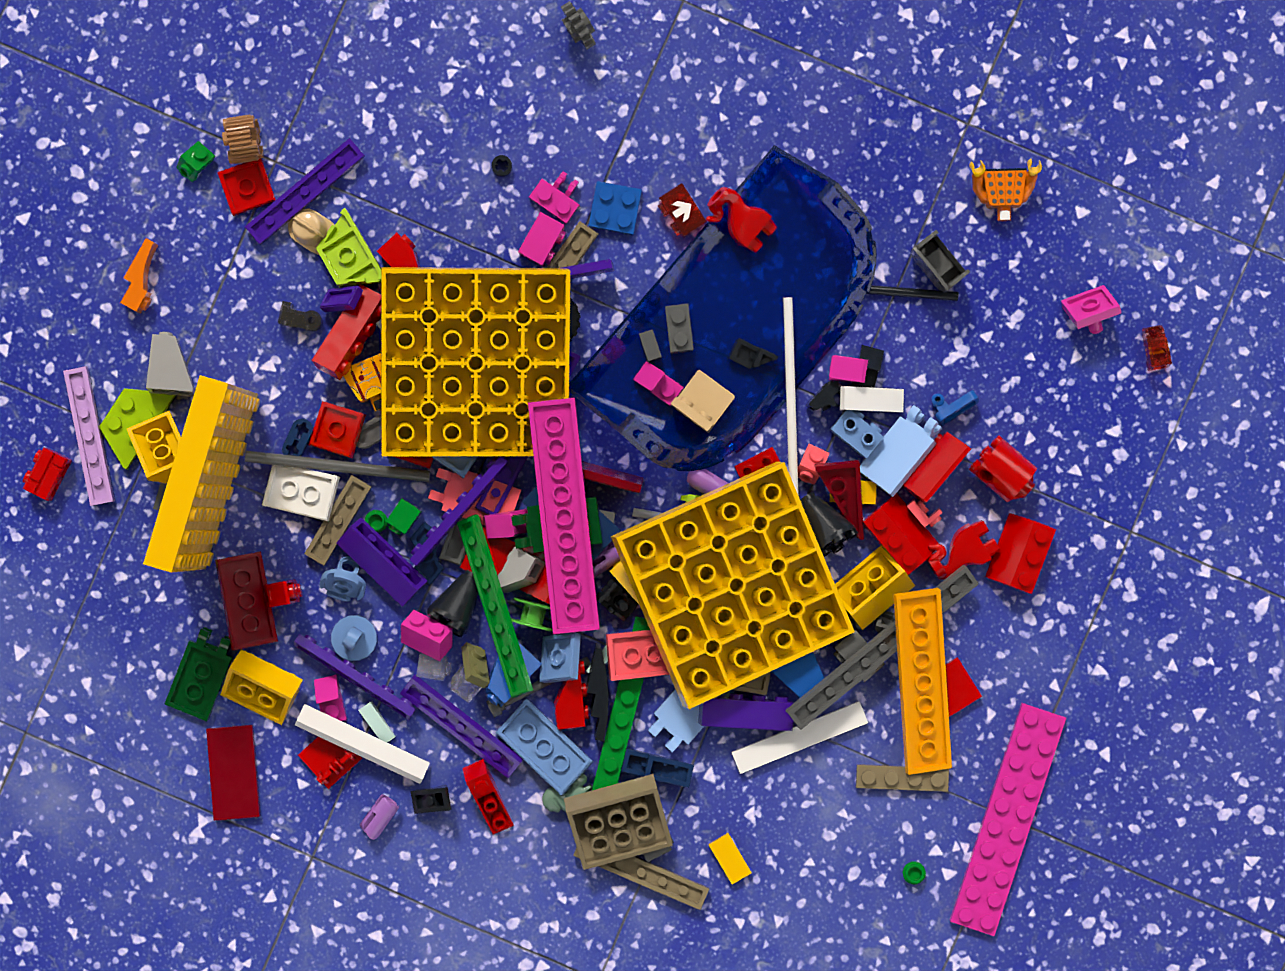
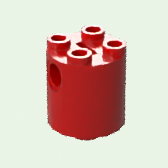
[968,435,1037,502]

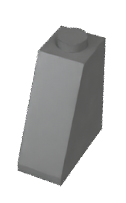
[146,332,195,397]

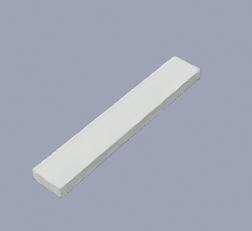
[732,701,868,774]
[295,704,429,784]

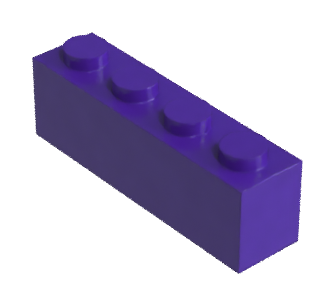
[336,517,427,607]
[698,693,793,731]

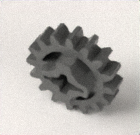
[561,1,596,50]

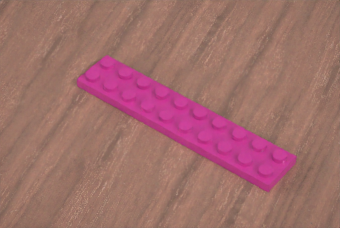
[528,398,600,634]
[950,703,1066,936]

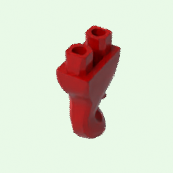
[706,187,777,252]
[927,520,1000,580]

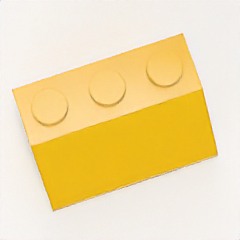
[126,411,181,483]
[835,546,915,630]
[220,649,303,725]

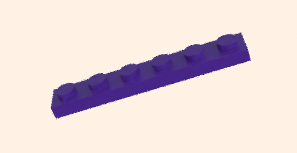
[245,138,365,245]
[409,456,510,566]
[294,634,415,720]
[400,674,523,778]

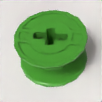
[511,598,553,631]

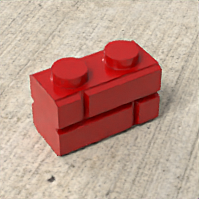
[22,447,72,501]

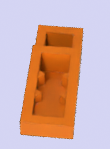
[120,238,158,313]

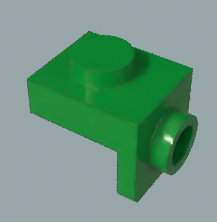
[176,141,215,182]

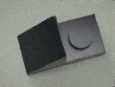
[850,345,884,388]
[410,784,452,814]

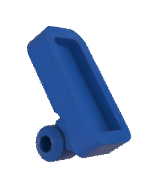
[932,390,979,427]

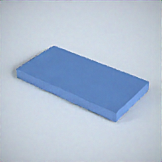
[495,699,594,796]

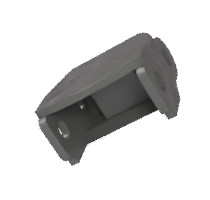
[911,230,970,292]

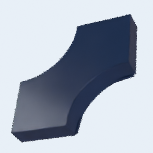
[410,521,445,586]

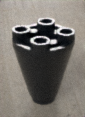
[800,492,859,557]
[427,570,479,638]

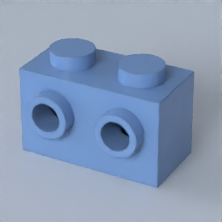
[830,410,884,459]

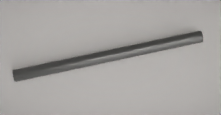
[245,450,430,482]

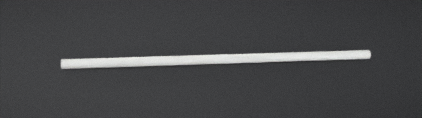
[783,297,798,494]

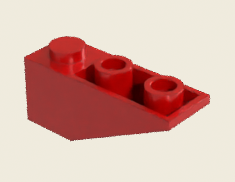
[266,579,303,607]
[554,661,589,729]
[462,759,514,835]

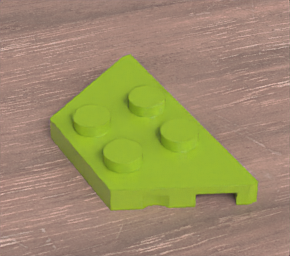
[316,208,381,288]
[99,388,176,470]

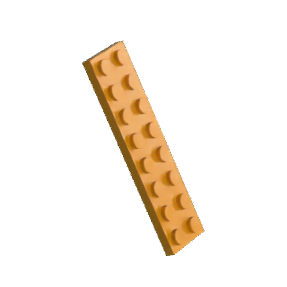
[893,588,952,775]

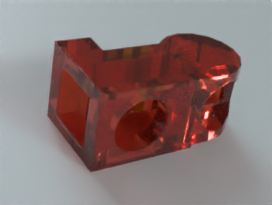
[1142,325,1172,371]

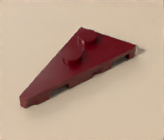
[814,460,864,540]

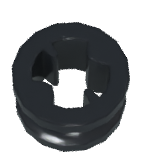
[492,155,512,176]

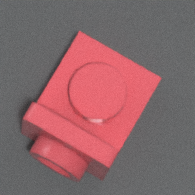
[907,499,942,527]

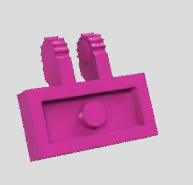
[529,171,580,224]

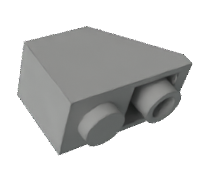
[497,547,545,593]

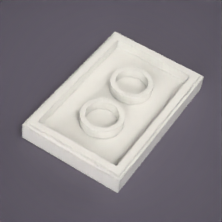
[262,465,340,522]

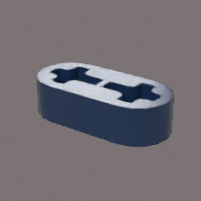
[282,418,314,456]

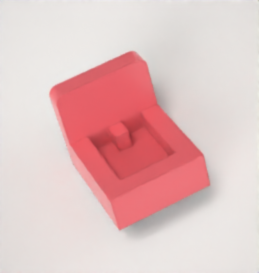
[798,444,829,485]

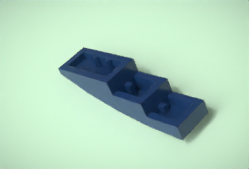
[598,742,694,788]

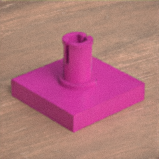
[1061,285,1121,334]

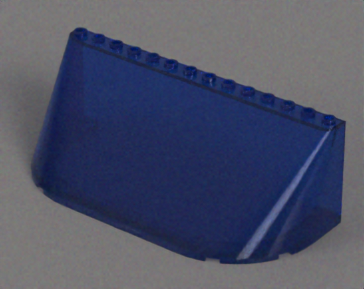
[569,145,877,471]

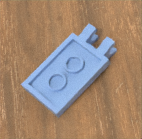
[860,405,942,497]
[648,689,733,752]

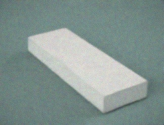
[840,386,904,412]

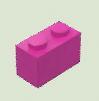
[518,212,566,267]
[401,610,453,661]

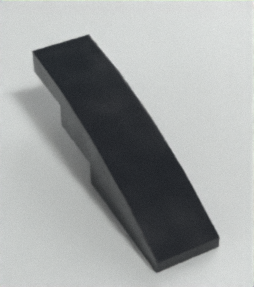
[586,643,608,741]

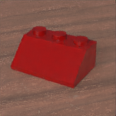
[902,432,971,503]
[863,493,939,575]
[985,513,1056,594]

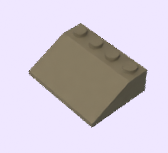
[564,774,673,870]

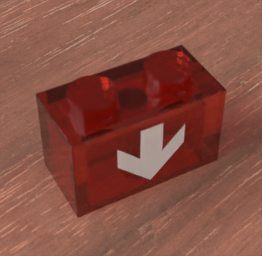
[657,183,707,239]

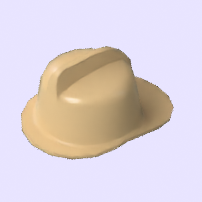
[288,209,335,255]

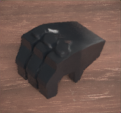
[806,380,844,411]
[596,578,639,621]

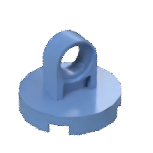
[320,556,366,601]
[331,615,377,661]

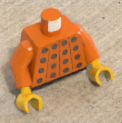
[969,159,1042,221]

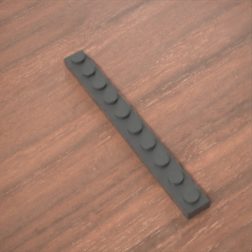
[785,565,979,730]

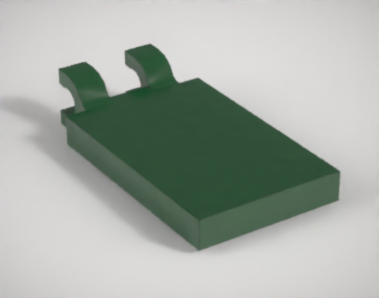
[511,497,603,553]
[164,627,233,722]

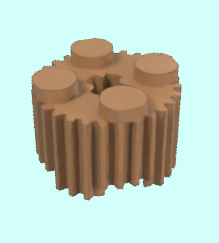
[222,114,264,164]

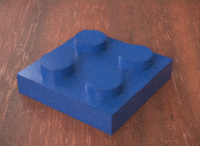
[588,181,642,235]

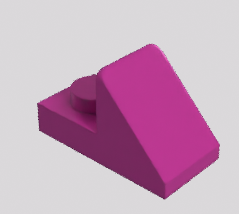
[829,355,868,383]
[633,361,684,406]
[484,509,528,539]
[314,674,347,721]

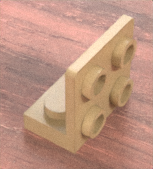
[671,370,735,433]

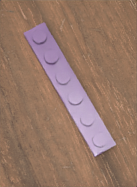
[63,366,115,506]

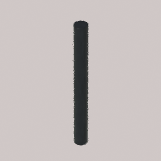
[866,285,959,301]

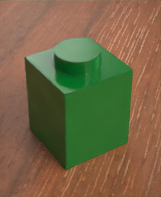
[386,498,422,535]

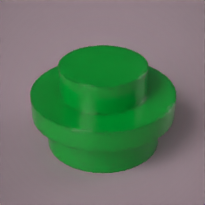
[365,510,388,533]
[902,861,926,885]

